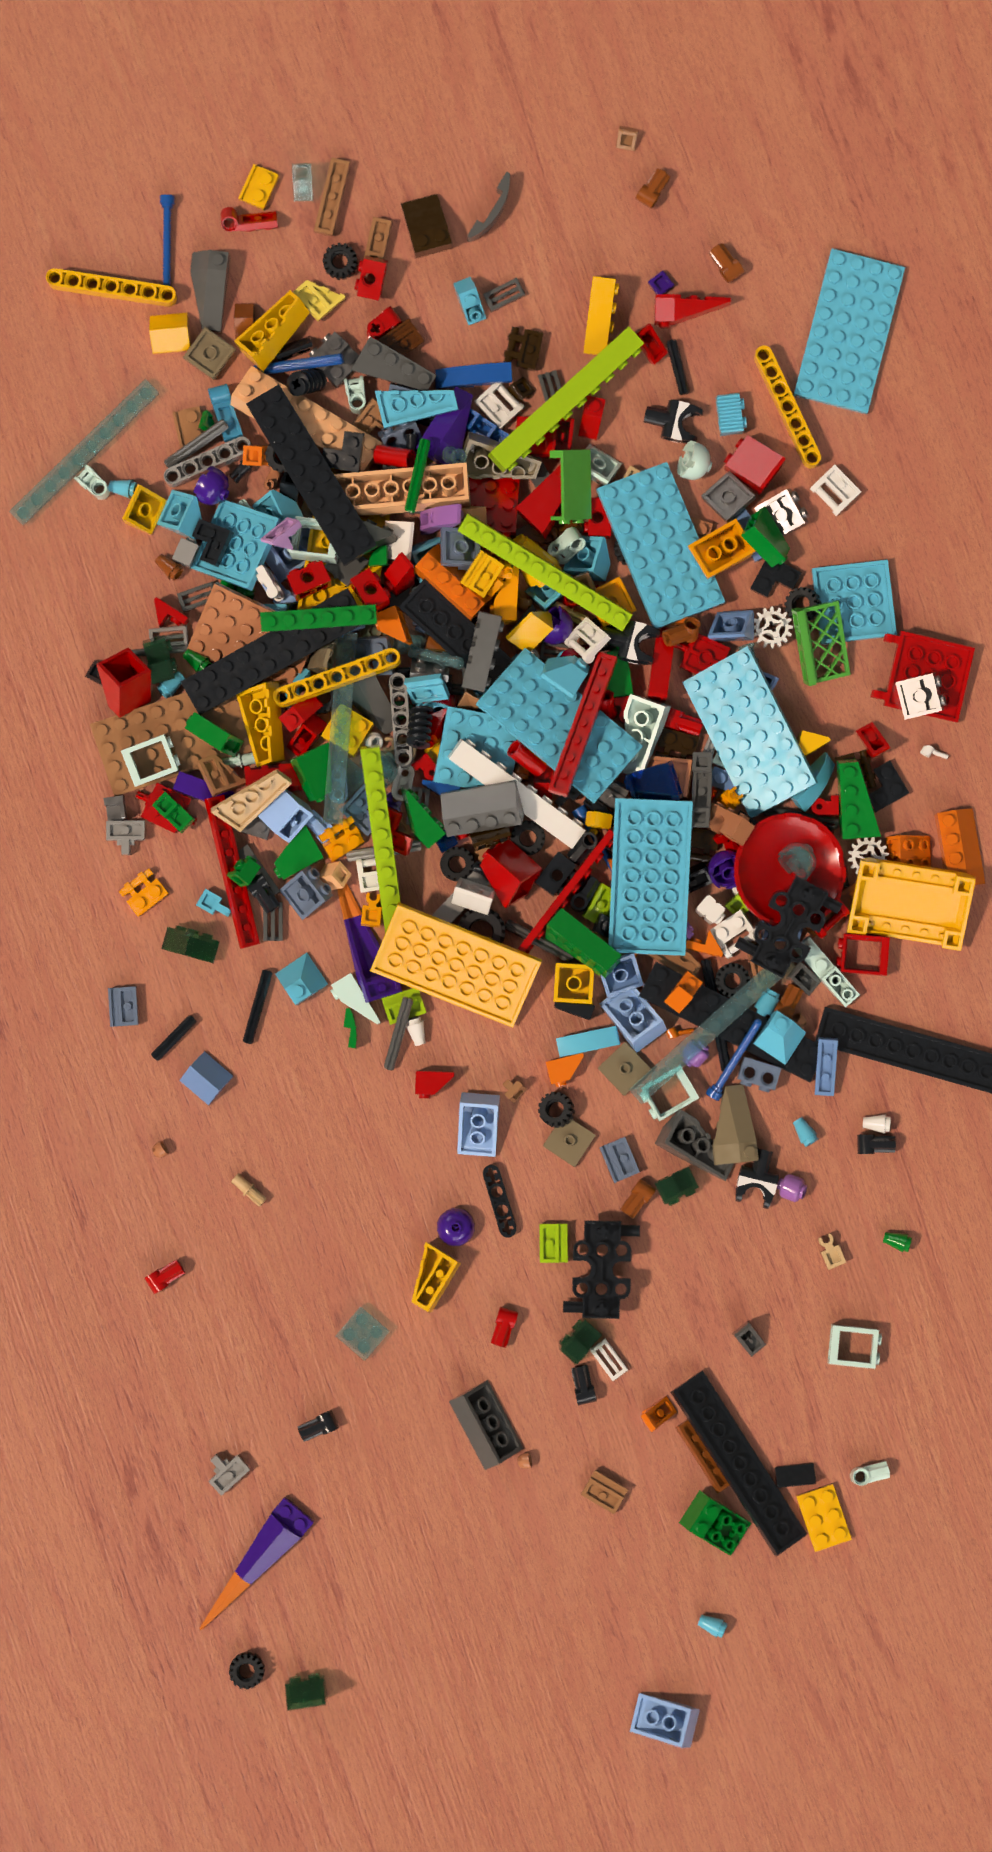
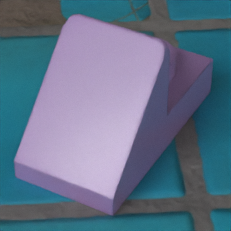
[260,517,302,550]

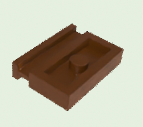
[378,318,424,356]

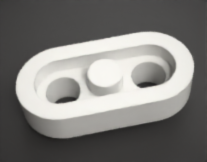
[392,765,415,801]

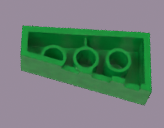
[837,759,881,839]
[545,908,622,978]

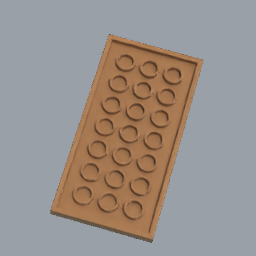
[90,692,252,796]

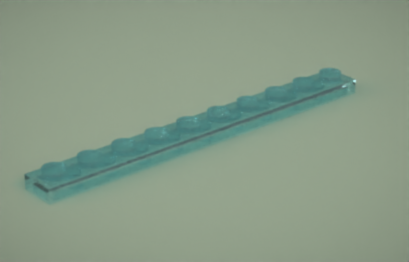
[9,379,159,526]
[323,633,358,825]
[628,968,781,1104]

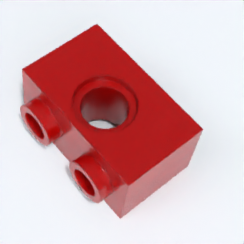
[355,256,388,301]
[584,497,611,539]
[286,560,332,601]
[350,568,391,612]

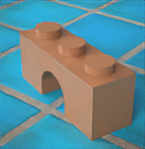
[707,802,755,846]

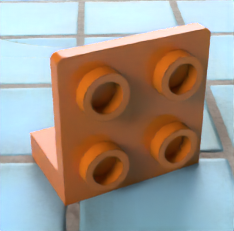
[886,835,931,867]

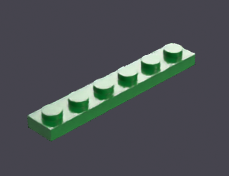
[260,604,378,632]

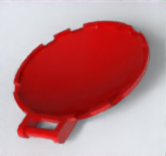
[734,813,850,939]

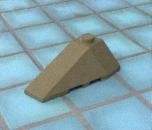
[460,432,542,479]
[305,638,340,674]
[712,1085,759,1165]

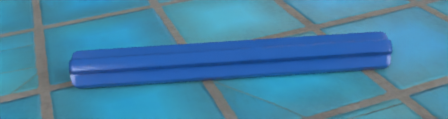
[253,353,344,374]

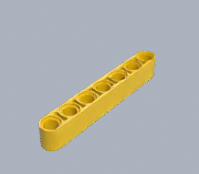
[46,268,177,307]
[754,345,821,469]
[273,648,401,707]

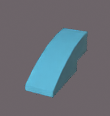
[791,752,835,812]
[556,1026,621,1057]

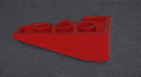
[654,294,731,329]

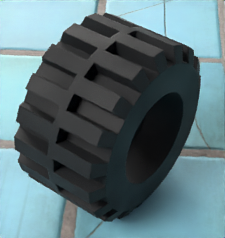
[458,909,505,943]

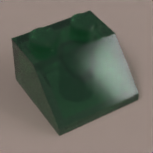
[285,1673,328,1711]

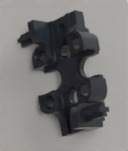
[734,875,843,978]
[563,1220,640,1319]

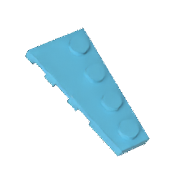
[375,390,459,429]

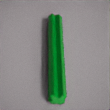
[405,438,430,513]

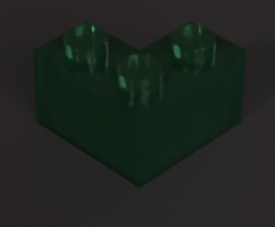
[143,635,178,684]
[161,925,220,963]
[653,1166,699,1206]
[559,1318,602,1365]

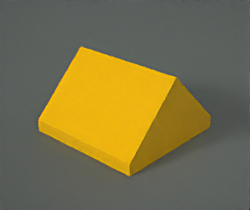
[149,313,191,354]
[122,484,167,535]
[506,611,553,652]
[797,730,831,756]

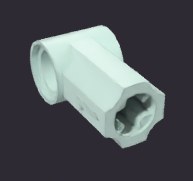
[850,1461,890,1486]

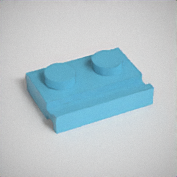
[404,673,450,704]

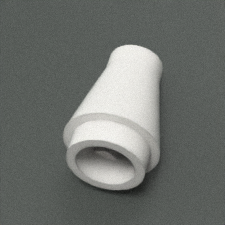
[406,1016,426,1046]
[863,1114,891,1134]

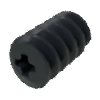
[287,368,327,396]
[406,706,434,749]

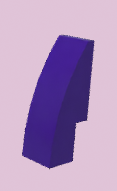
[173,771,235,802]

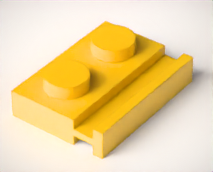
[238,164,279,211]
[460,550,505,598]

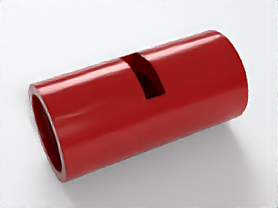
[373,444,416,468]
[507,740,548,777]

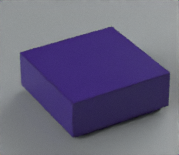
[648,270,674,294]

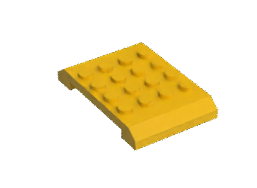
[847,858,976,951]

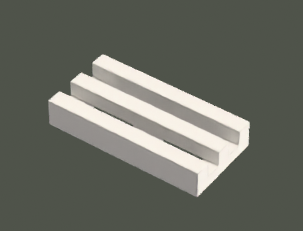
[590,1339,628,1381]

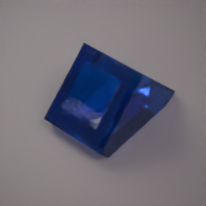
[436,829,459,853]

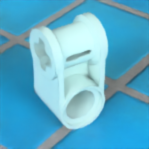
[344,375,366,414]
[74,464,110,500]
[548,527,586,564]

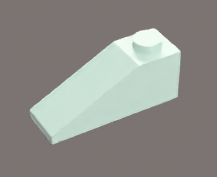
[330,973,381,1025]

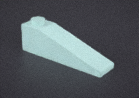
[623,694,671,779]

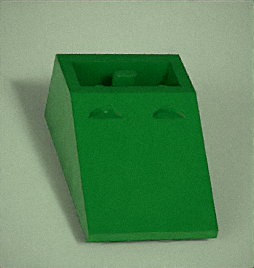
[401,787,446,849]
[679,1490,751,1556]

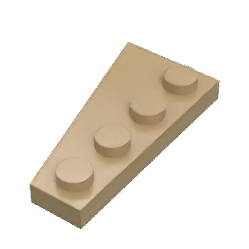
[211,769,292,832]

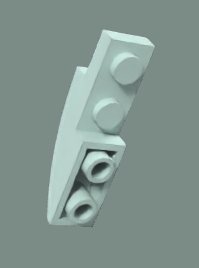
[794,936,860,1007]

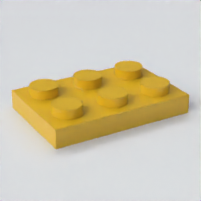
[796,1484,852,1552]

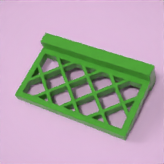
[791,600,851,686]

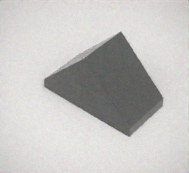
[786,962,821,996]
[732,1322,766,1357]

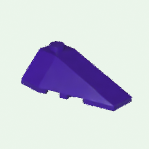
[416,387,473,465]

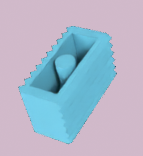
[716,393,747,436]

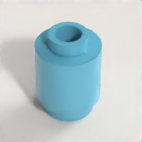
[754,988,780,1017]

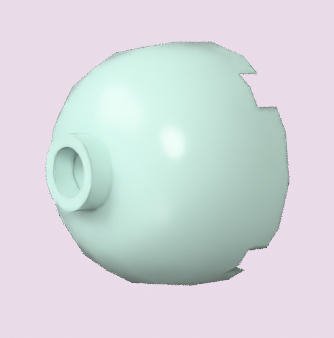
[677,441,712,480]

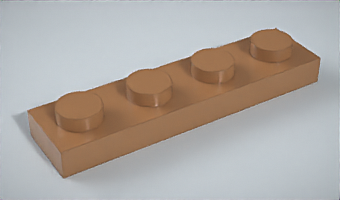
[314,157,350,237]

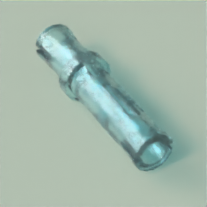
[408,646,464,670]

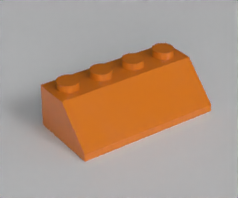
[414,543,496,621]
[934,808,985,885]

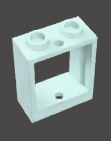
[287,516,338,564]
[121,734,181,787]
[638,1065,699,1121]
[827,1324,882,1369]

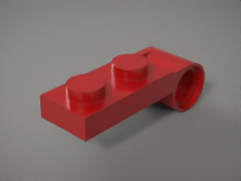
[220,207,278,232]

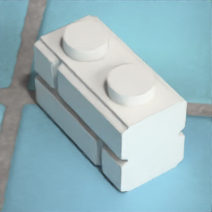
[695,895,726,925]

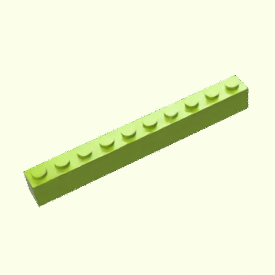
[487,326,644,472]
[457,513,632,631]
[360,744,401,933]

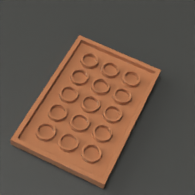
[187,582,310,697]

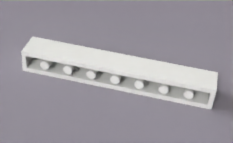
[448,739,586,849]

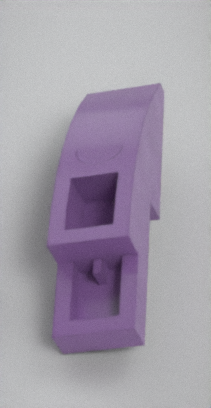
[420,504,463,535]

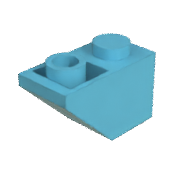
[453,277,486,325]

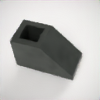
[361,519,398,552]

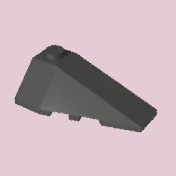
[190,250,230,332]
[333,665,401,735]
[655,1109,734,1181]

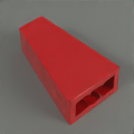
[516,464,561,539]
[647,628,674,703]

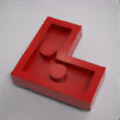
[372,806,414,856]

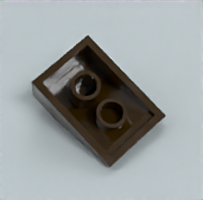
[401,194,452,258]
[469,827,511,851]

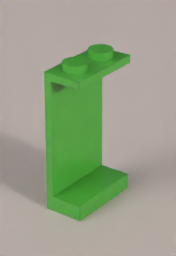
[550,449,592,524]

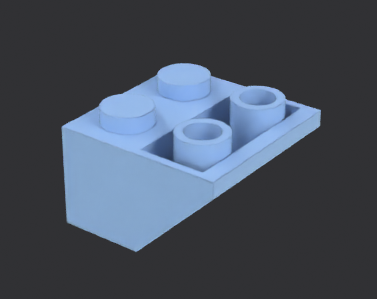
[258,789,314,843]

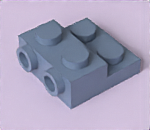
[440,527,482,570]
[280,865,333,920]

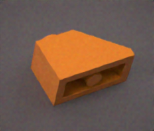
[375,606,413,645]
[545,1053,584,1087]

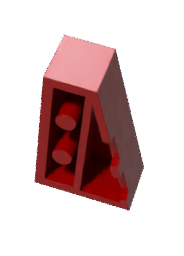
[244,763,302,792]

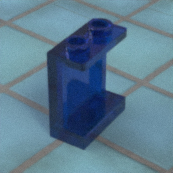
[624,760,684,801]

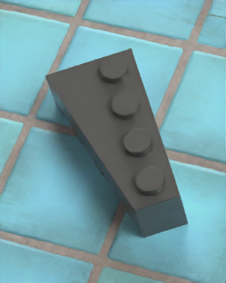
[350,337,436,391]
[462,611,505,692]

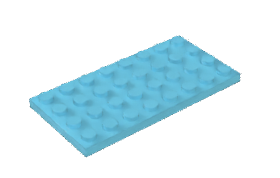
[793,249,905,414]
[596,462,725,629]
[682,646,818,818]
[476,648,643,803]
[608,798,693,956]

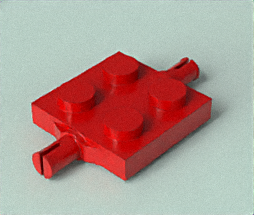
[674,634,731,675]
[136,782,197,834]

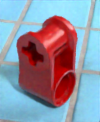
[367,306,403,341]

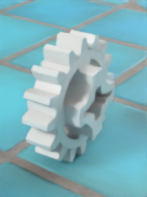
[754,607,793,649]
[848,837,889,874]

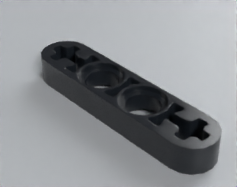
[483,1165,516,1238]

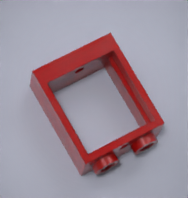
[836,934,890,976]

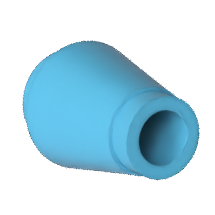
[109,480,138,499]
[157,671,185,698]
[793,1117,818,1147]
[698,1615,728,1638]

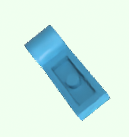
[208,384,243,442]

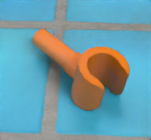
[666,1027,694,1039]

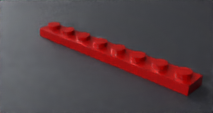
[548,652,618,797]
[204,795,260,949]
[517,829,614,954]

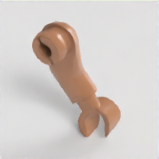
[264,466,281,491]

